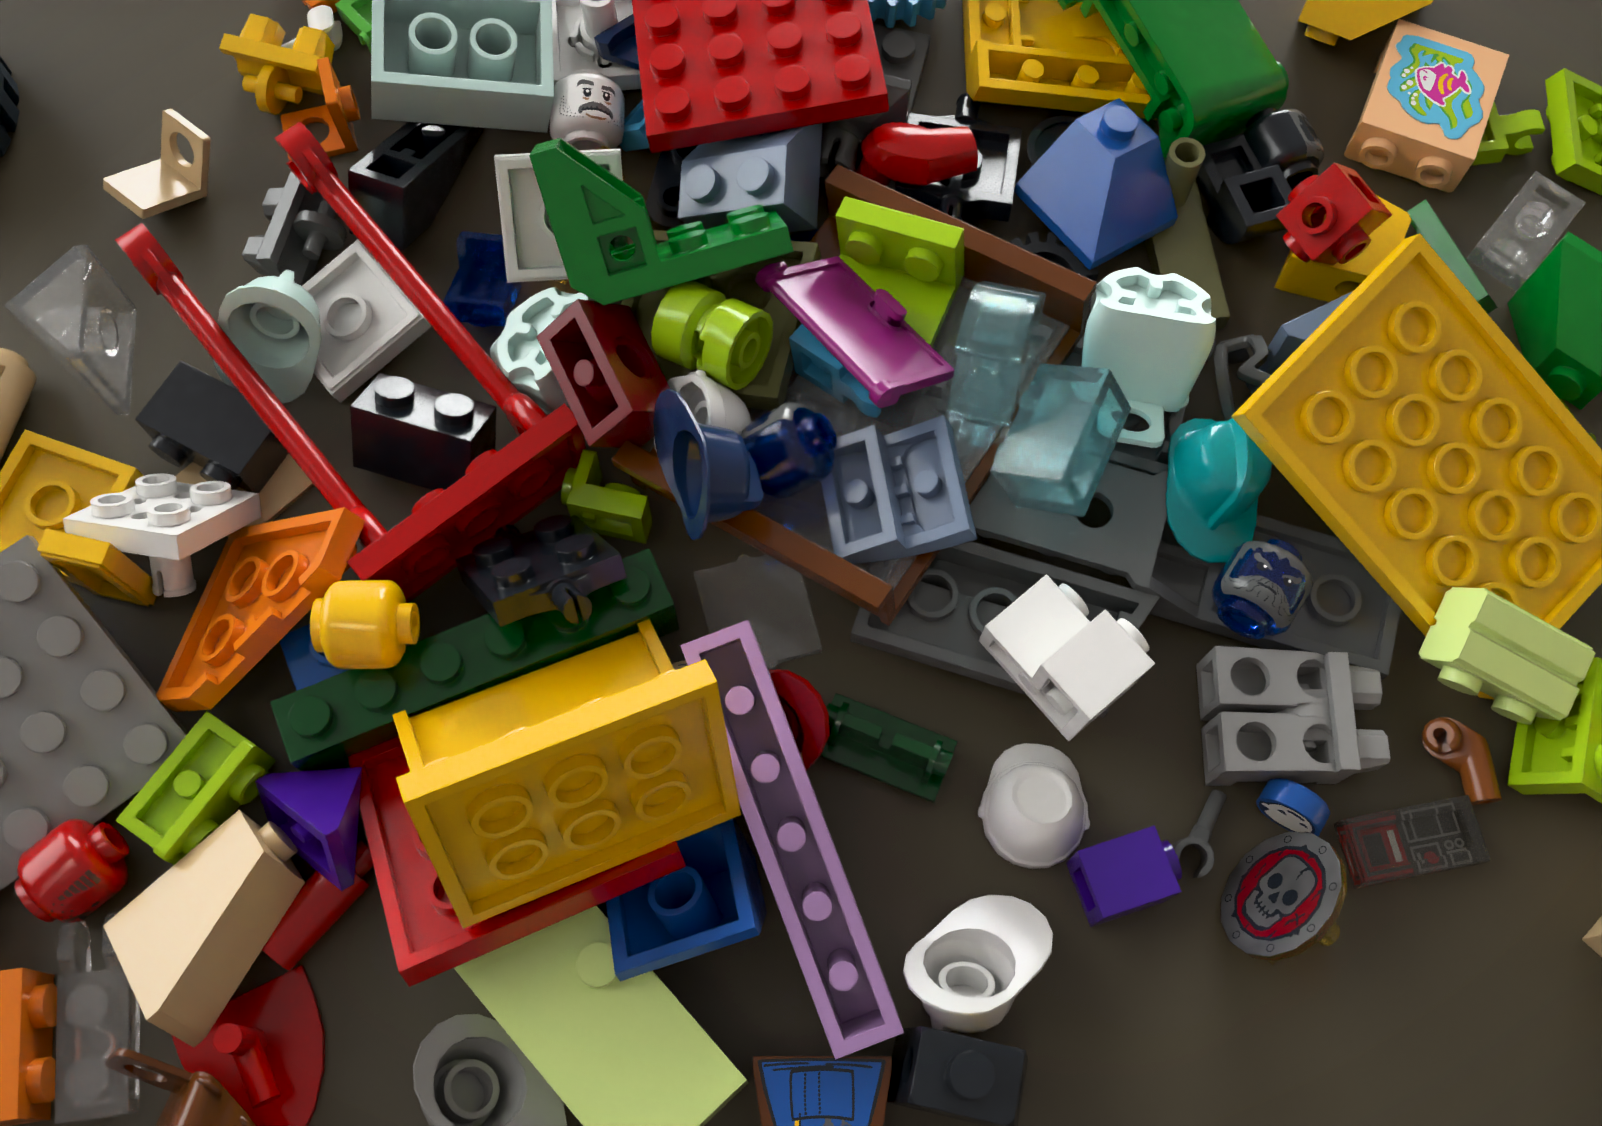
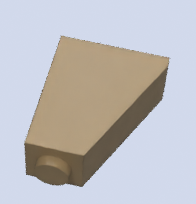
[103,810,305,1047]

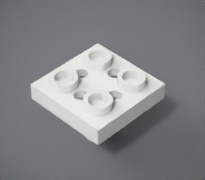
[552,0,641,90]
[63,473,261,597]

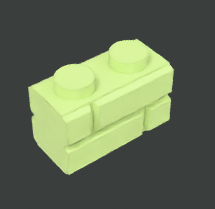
[1418,587,1596,725]

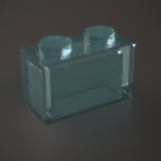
[990,363,1131,517]

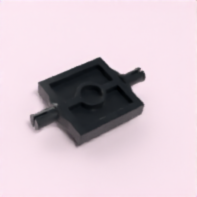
[894,93,1022,222]
[455,515,627,627]

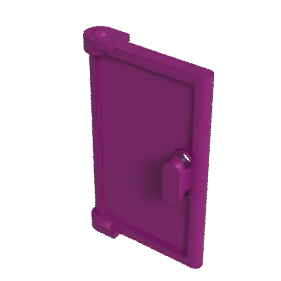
[755,256,956,408]

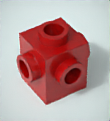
[1276,162,1392,266]

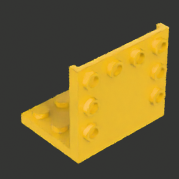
[392,619,741,929]

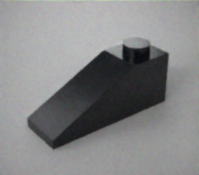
[348,122,484,251]

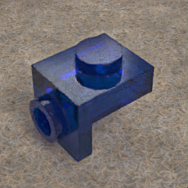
[443,231,522,327]

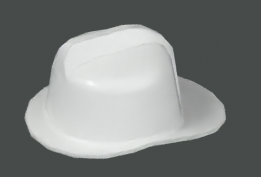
[903,895,1053,1033]

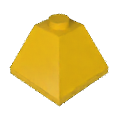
[1298,0,1433,46]

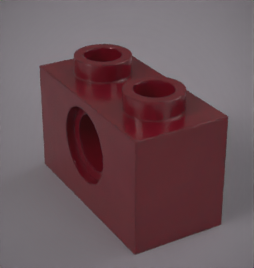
[536,299,670,448]

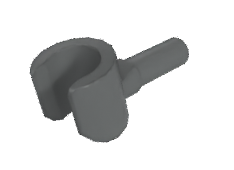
[1172,790,1227,878]

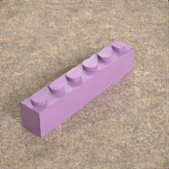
[680,620,904,1060]

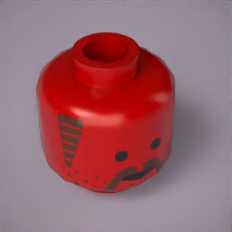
[15,819,129,923]

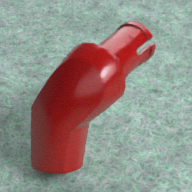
[856,122,978,186]

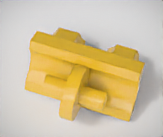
[219,14,340,115]

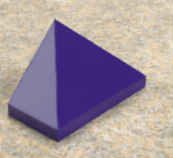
[255,767,362,891]

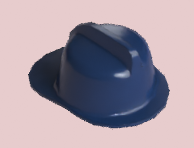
[653,389,764,540]

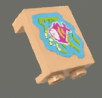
[1344,19,1509,193]

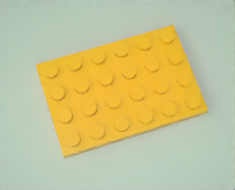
[1231,233,1602,700]

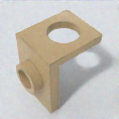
[103,108,211,219]

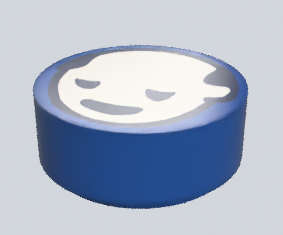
[1256,778,1330,836]

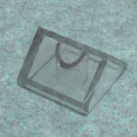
[4,245,137,415]

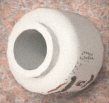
[550,69,625,151]

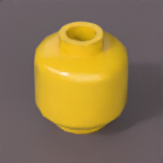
[310,580,420,669]

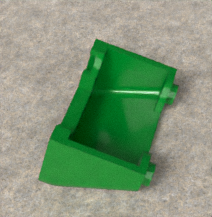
[1057,0,1289,161]

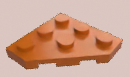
[156,507,365,712]

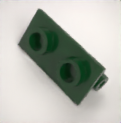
[820,693,958,803]

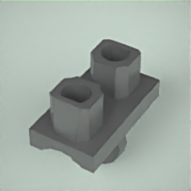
[242,171,347,286]

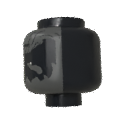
[1243,108,1324,190]

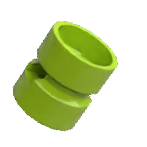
[651,280,773,390]

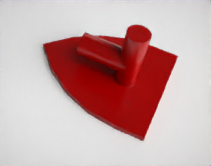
[171,965,325,1126]

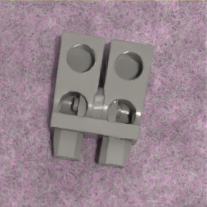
[1196,646,1391,786]

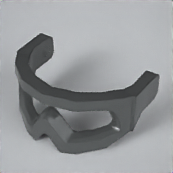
[1214,334,1271,421]

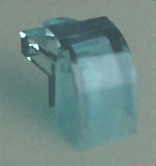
[946,281,1046,427]

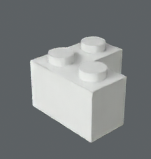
[979,574,1155,741]

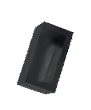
[135,360,289,493]
[350,373,497,490]

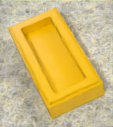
[37,528,157,607]

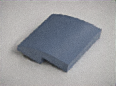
[815,415,977,564]

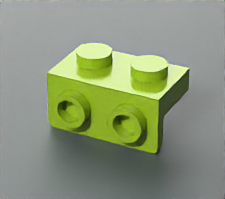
[1545,68,1602,195]
[115,711,276,865]

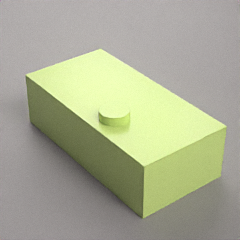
[454,906,749,1126]

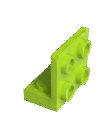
[836,196,964,347]
[1507,657,1602,804]

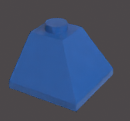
[1014,98,1178,270]
[606,818,767,982]

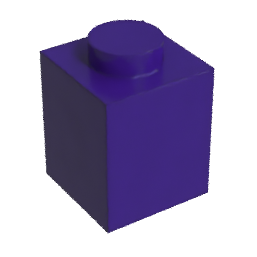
[1066,825,1182,927]

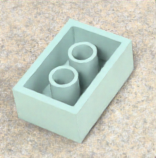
[371,0,554,133]

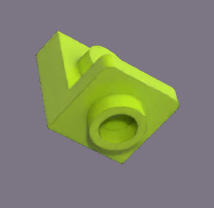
[561,449,652,544]

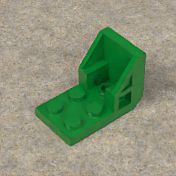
[529,138,794,305]

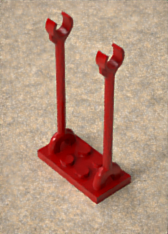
[115,122,586,603]

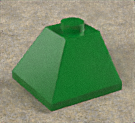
[1507,231,1602,410]

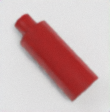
[262,840,373,971]

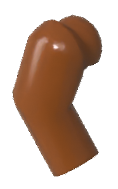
[1422,717,1502,805]

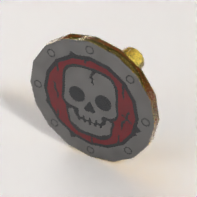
[1221,832,1348,965]

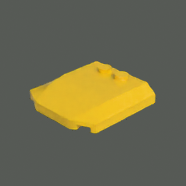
[962,0,1157,120]

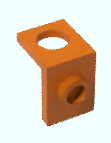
[280,57,360,161]

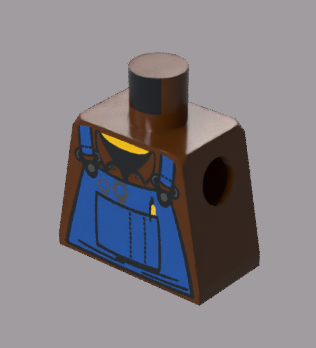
[753,1056,892,1126]

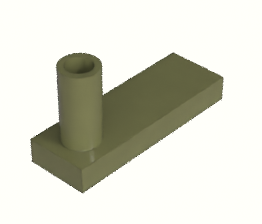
[1145,137,1230,329]

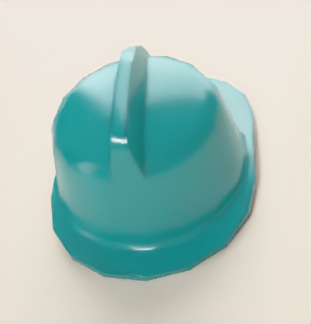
[1166,418,1272,563]

